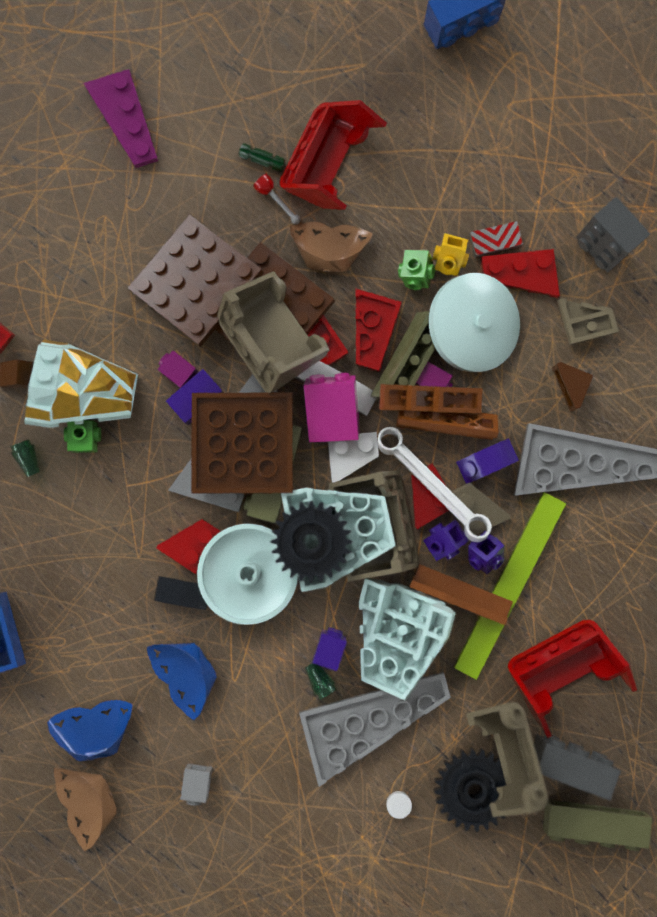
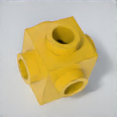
[432,233,469,276]

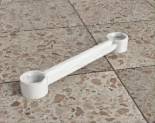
[378,427,491,542]

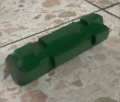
[239,143,285,172]

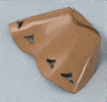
[289,222,373,272]
[54,768,117,851]

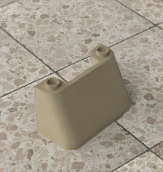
[217,271,329,393]
[328,470,419,582]
[466,702,548,817]

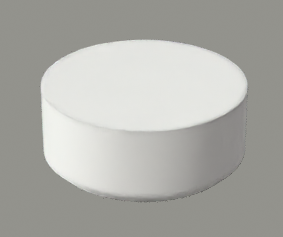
[386,791,412,819]

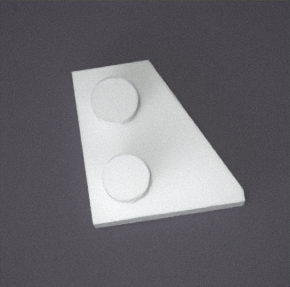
[328,432,379,483]

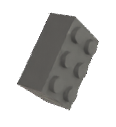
[576,196,650,272]
[534,734,620,800]

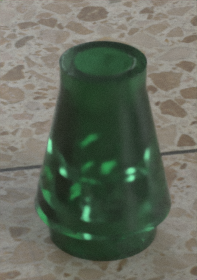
[10,439,40,477]
[304,663,337,700]

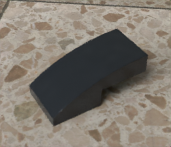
[154,576,207,610]

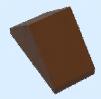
[0,359,34,388]
[552,362,594,412]

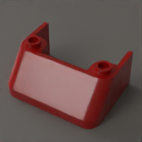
[279,100,387,210]
[508,620,637,738]

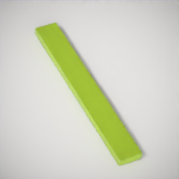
[454,492,566,680]

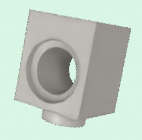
[180,764,212,806]

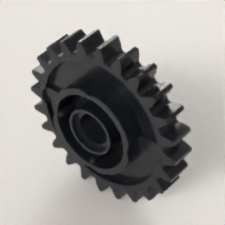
[270,501,353,583]
[433,747,506,832]

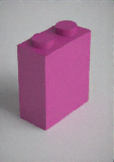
[304,373,360,442]

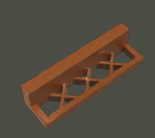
[396,410,499,440]
[410,564,513,625]

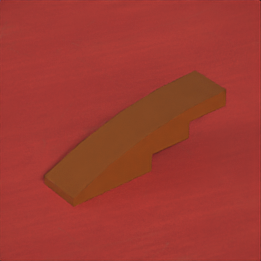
[379,384,483,413]

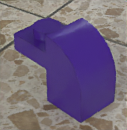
[456,438,519,484]

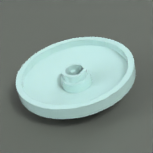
[429,273,520,372]
[197,524,298,625]

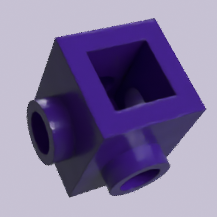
[423,519,469,561]
[468,530,504,575]

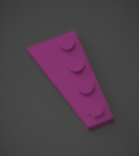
[83,69,158,168]

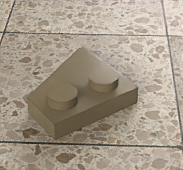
[557,298,619,345]
[451,482,511,535]

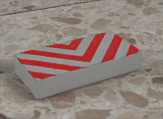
[469,221,523,257]

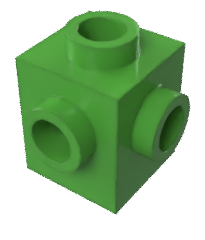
[398,250,435,290]
[64,419,101,453]

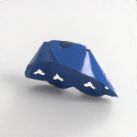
[147,643,217,720]
[47,700,133,761]

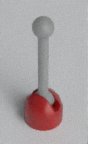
[253,173,301,224]

